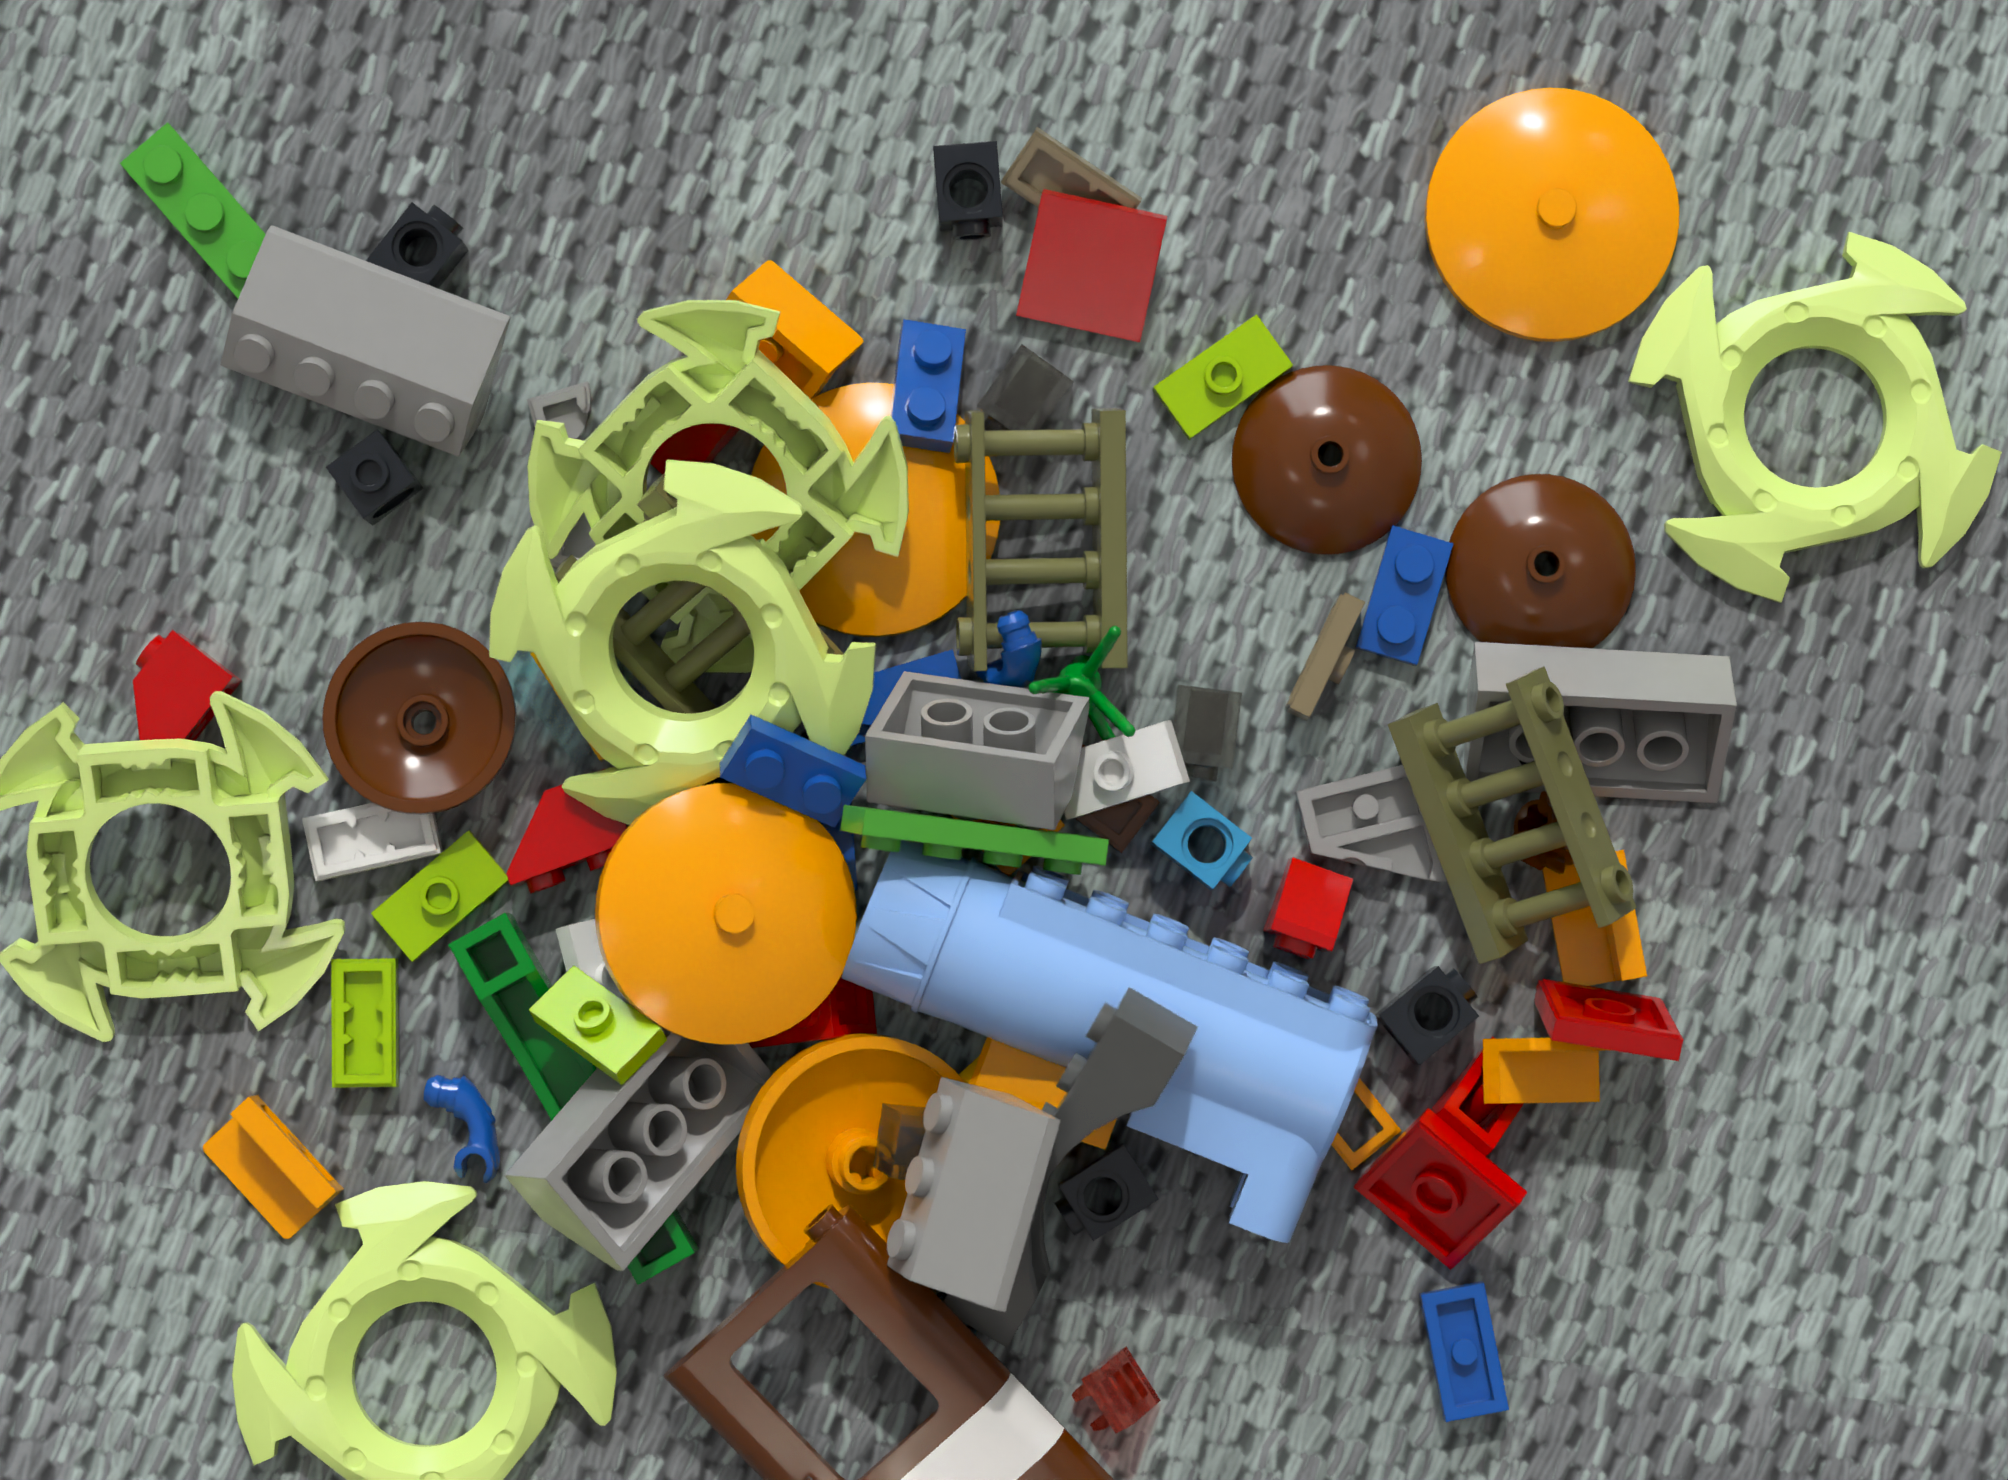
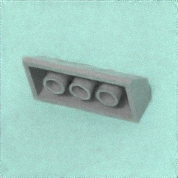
[220,225,511,457]
[1463,642,1737,803]
[504,1028,773,1271]

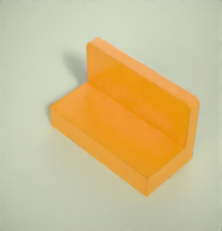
[726,260,863,400]
[1542,850,1647,986]
[1483,1038,1613,1104]
[203,1095,344,1239]

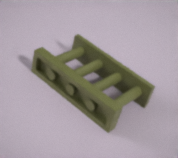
[954,408,1128,671]
[555,473,844,714]
[1387,666,1637,964]

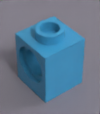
[1150,791,1253,890]

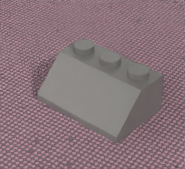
[865,671,1089,830]
[887,1077,1061,1312]

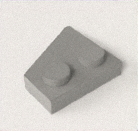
[1295,765,1447,883]

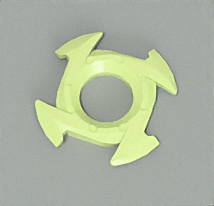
[1628,232,2002,603]
[527,300,909,673]
[489,460,876,825]
[0,691,345,1042]
[232,1181,617,1480]

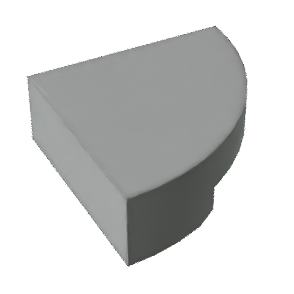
[527,381,592,439]

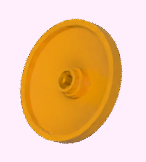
[1425,88,1679,342]
[751,383,1000,637]
[595,783,857,1045]
[736,1033,965,1289]

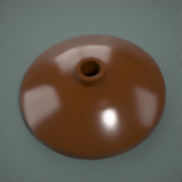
[1231,365,1422,555]
[1445,474,1636,649]
[322,622,517,815]

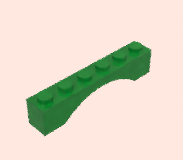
[448,913,699,1285]

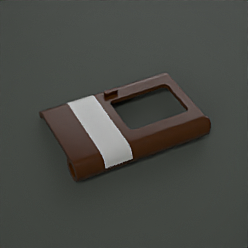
[663,1204,1114,1480]

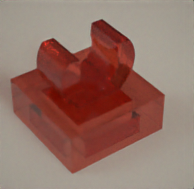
[1072,1346,1161,1434]

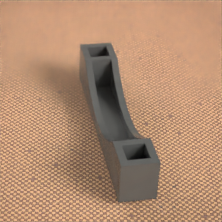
[943,987,1198,1347]

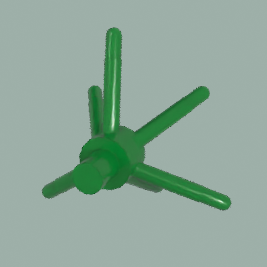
[1028,626,1136,741]

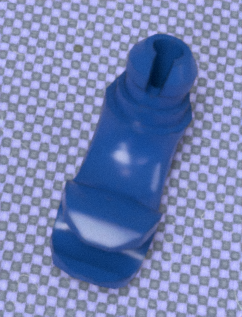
[976,610,1042,688]
[423,1075,500,1183]

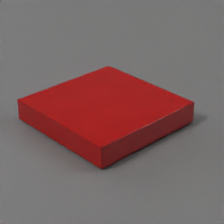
[1016,189,1168,343]
[1534,978,1683,1061]
[1353,1108,1527,1270]

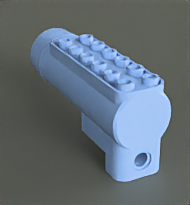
[842,840,1378,1243]

